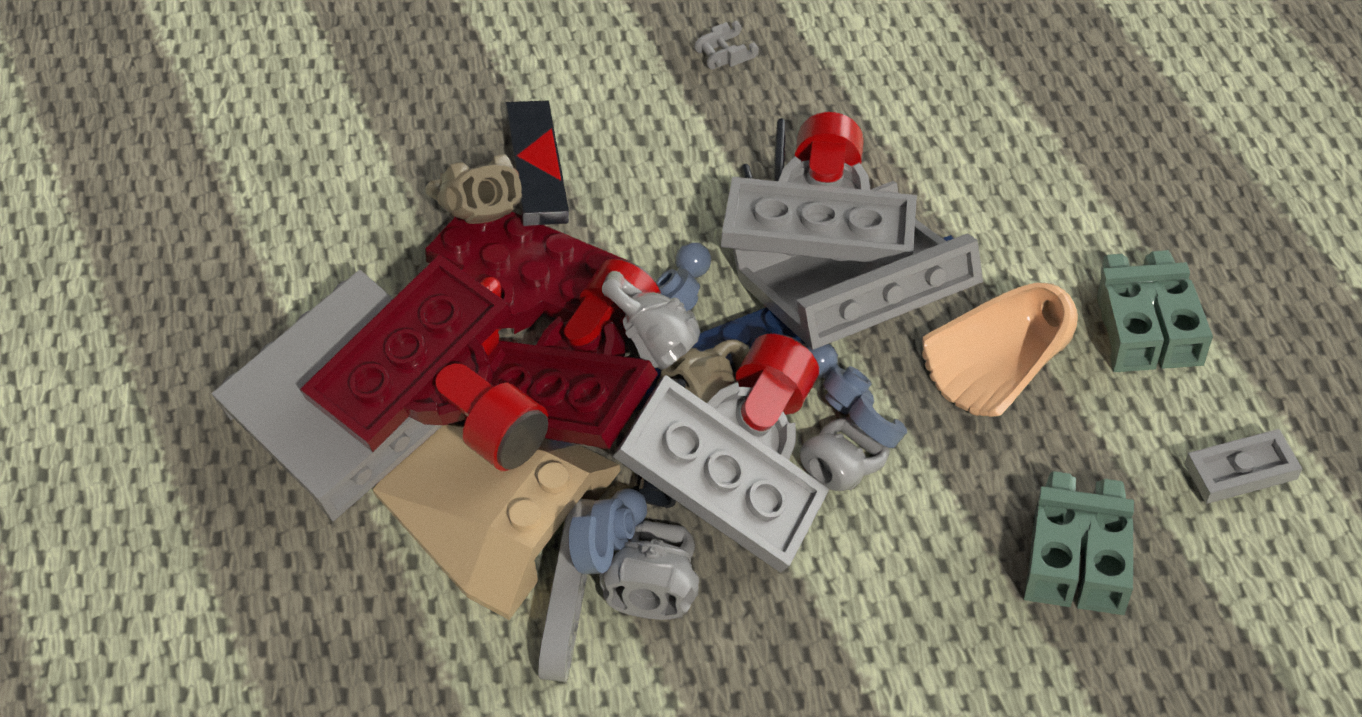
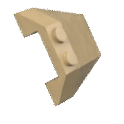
[372,423,621,620]

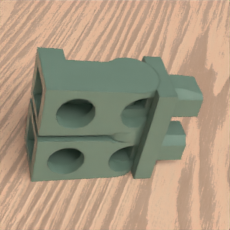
[1096,250,1213,373]
[1024,471,1134,615]

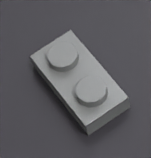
[1184,429,1302,504]

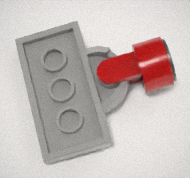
[721,112,917,266]
[613,334,829,573]

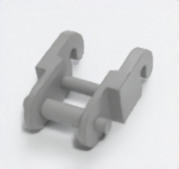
[694,21,759,70]

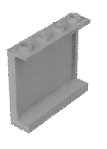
[733,181,983,350]
[211,270,442,522]

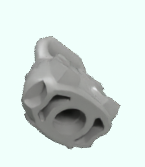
[602,271,700,370]
[599,521,699,620]

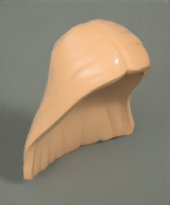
[922,283,1078,417]

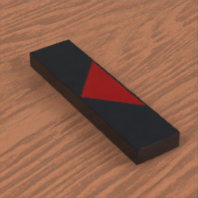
[506,100,569,226]

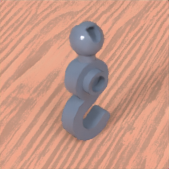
[656,243,711,311]
[806,344,907,448]
[569,488,647,575]

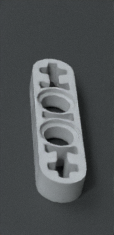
[538,498,597,682]

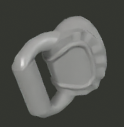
[800,417,890,491]

